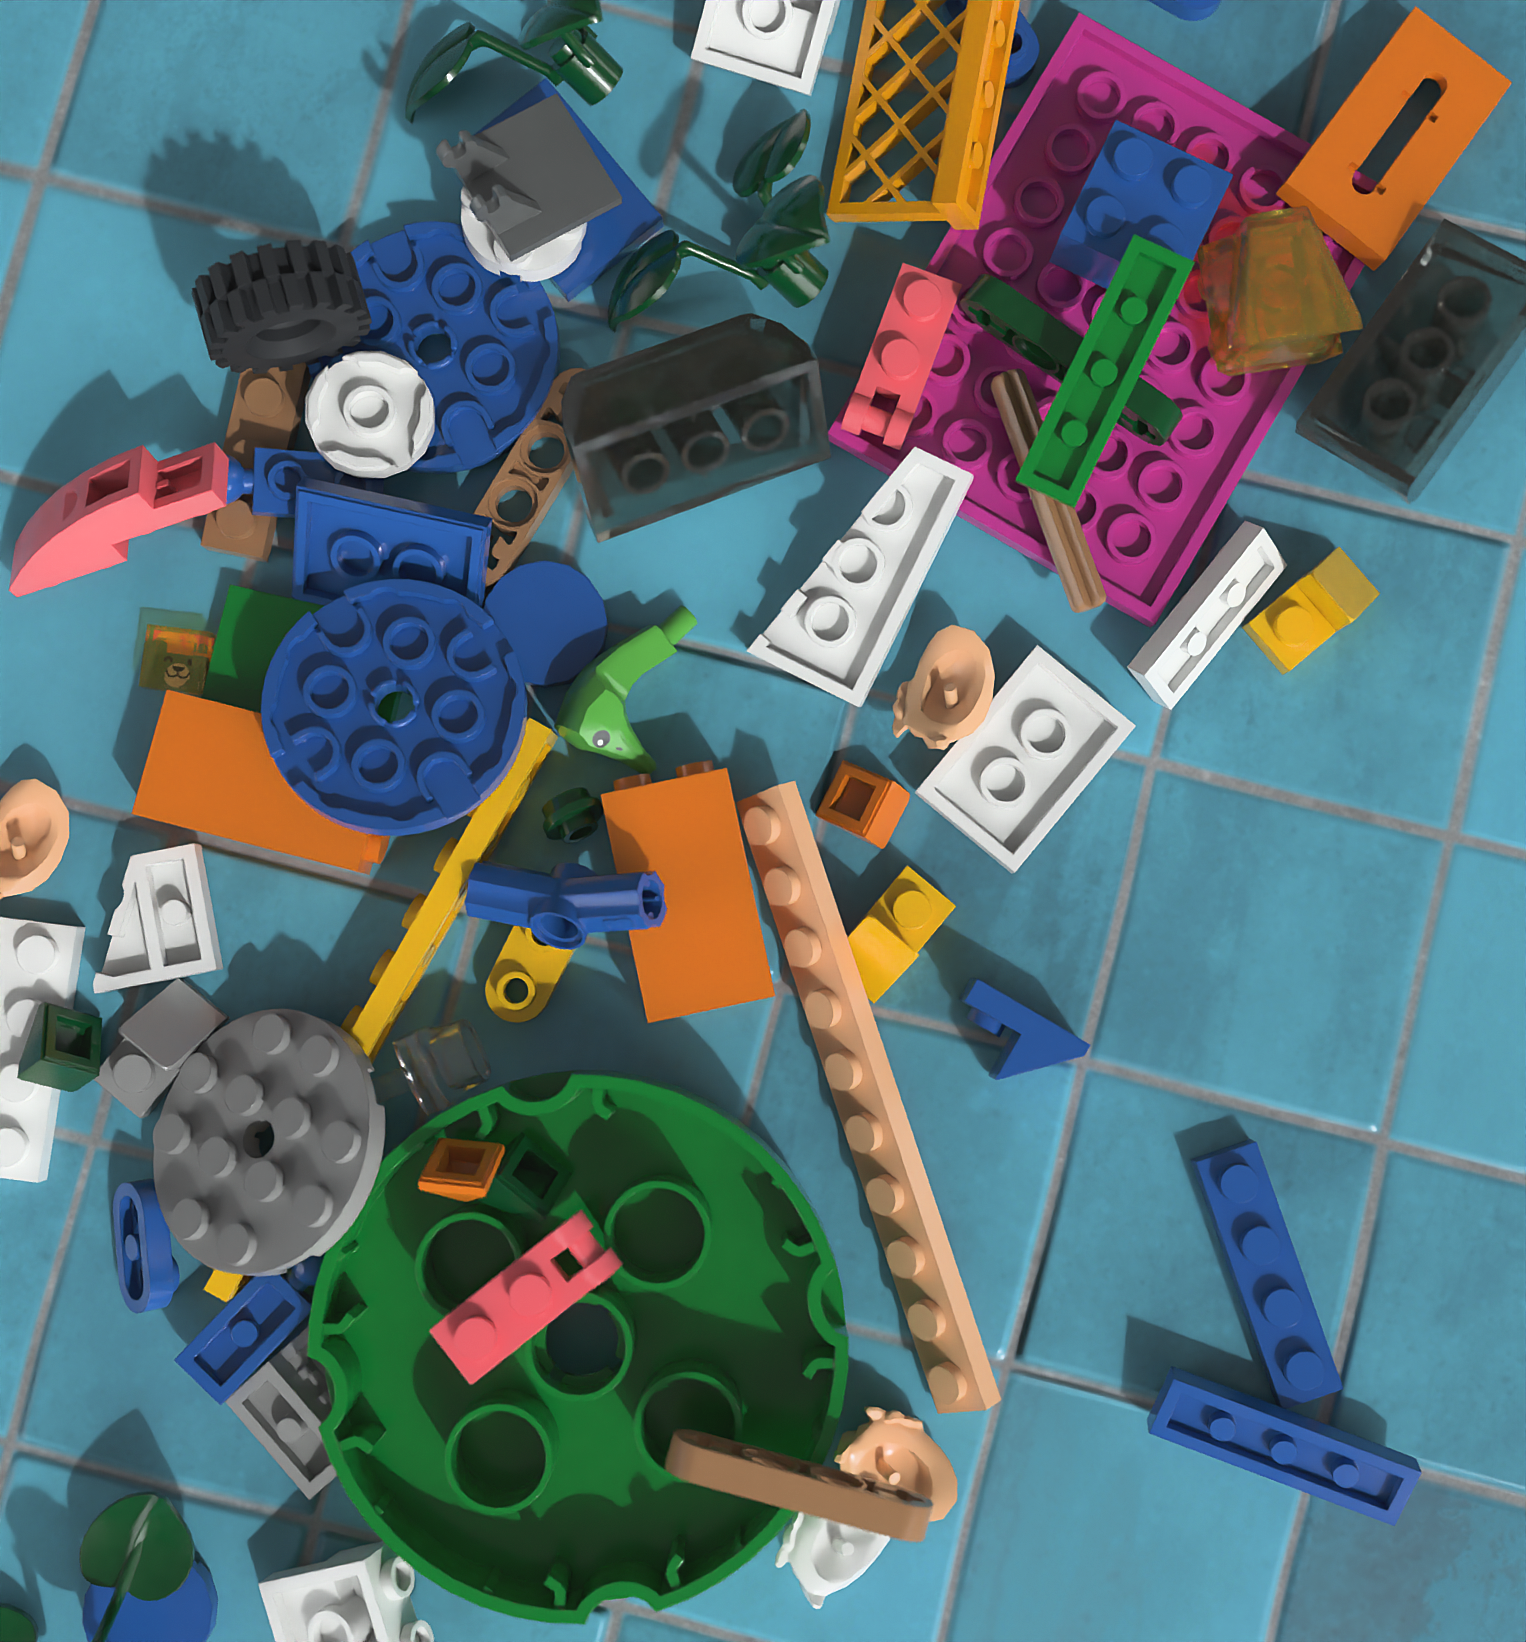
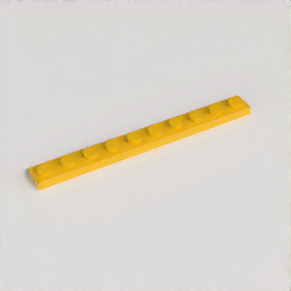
[204,717,558,1302]

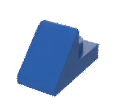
[958,978,1090,1080]

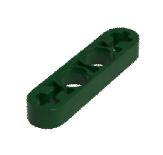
[960,274,1183,446]

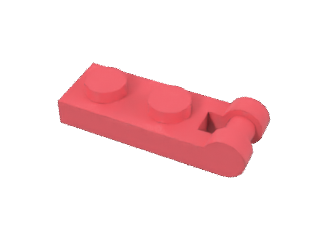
[841,263,962,451]
[429,1209,623,1385]

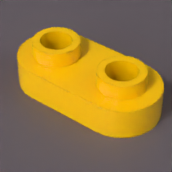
[485,925,575,1023]

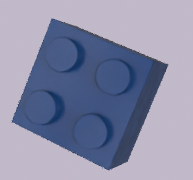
[1049,120,1234,289]

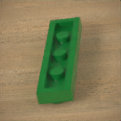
[1015,234,1195,509]

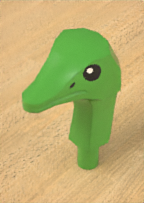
[554,605,698,774]

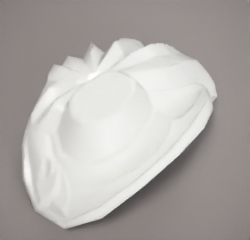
[775,1511,891,1609]

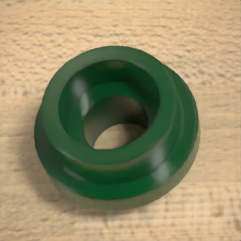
[542,787,604,844]

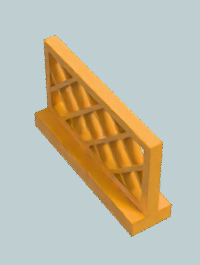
[826,0,1020,230]

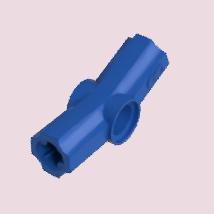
[465,860,667,950]

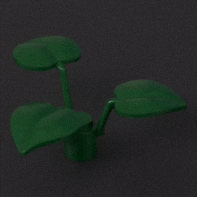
[405,0,623,124]
[608,108,830,332]
[0,1491,195,1642]

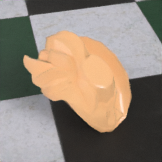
[892,624,995,750]
[0,779,69,899]
[833,1406,957,1522]

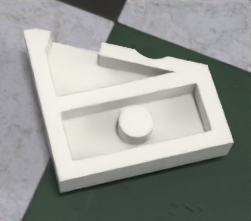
[93,843,223,994]

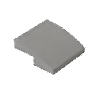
[225,1326,337,1500]

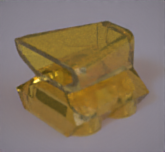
[1197,206,1363,376]

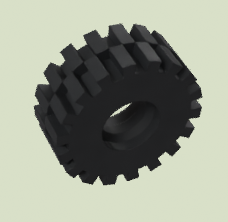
[192,240,372,374]

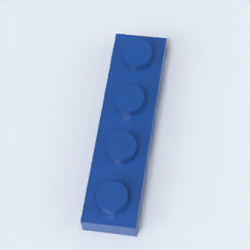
[1190,1139,1343,1409]
[1147,1366,1422,1526]

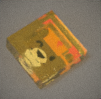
[139,624,216,696]

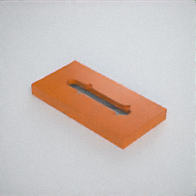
[1275,6,1512,271]

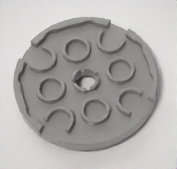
[153,1009,385,1277]

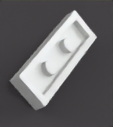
[1127,521,1287,710]

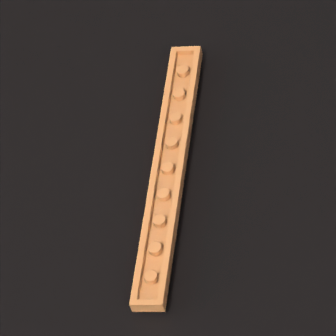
[735,781,1001,1414]

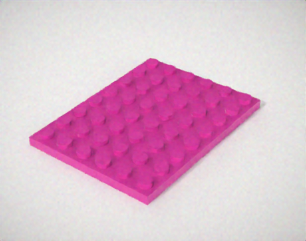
[826,12,1378,628]

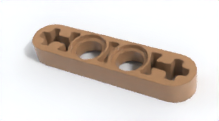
[473,368,608,590]
[665,1429,934,1542]

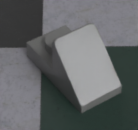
[93,978,230,1118]

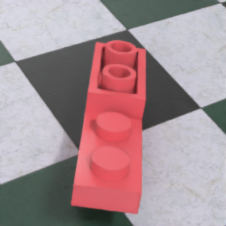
[9,442,229,597]

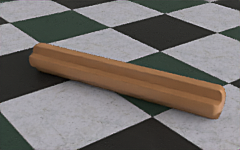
[991,368,1106,613]

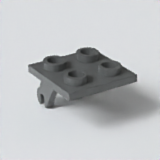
[436,93,622,262]

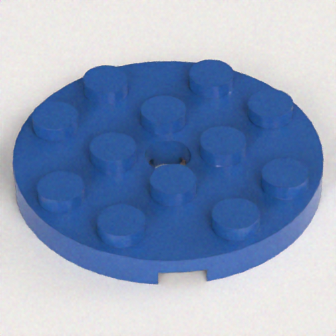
[308,221,561,474]
[261,579,528,836]

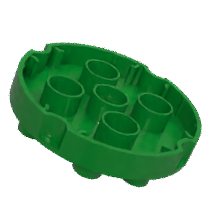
[307,1070,849,1625]

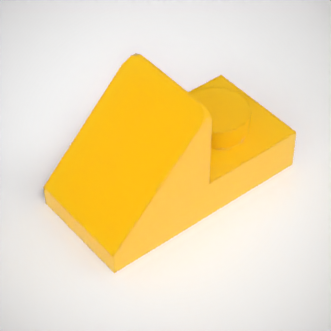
[1242,546,1380,675]
[847,865,956,1003]

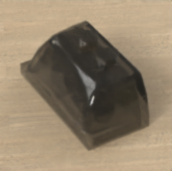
[1295,218,1526,504]
[561,313,831,543]

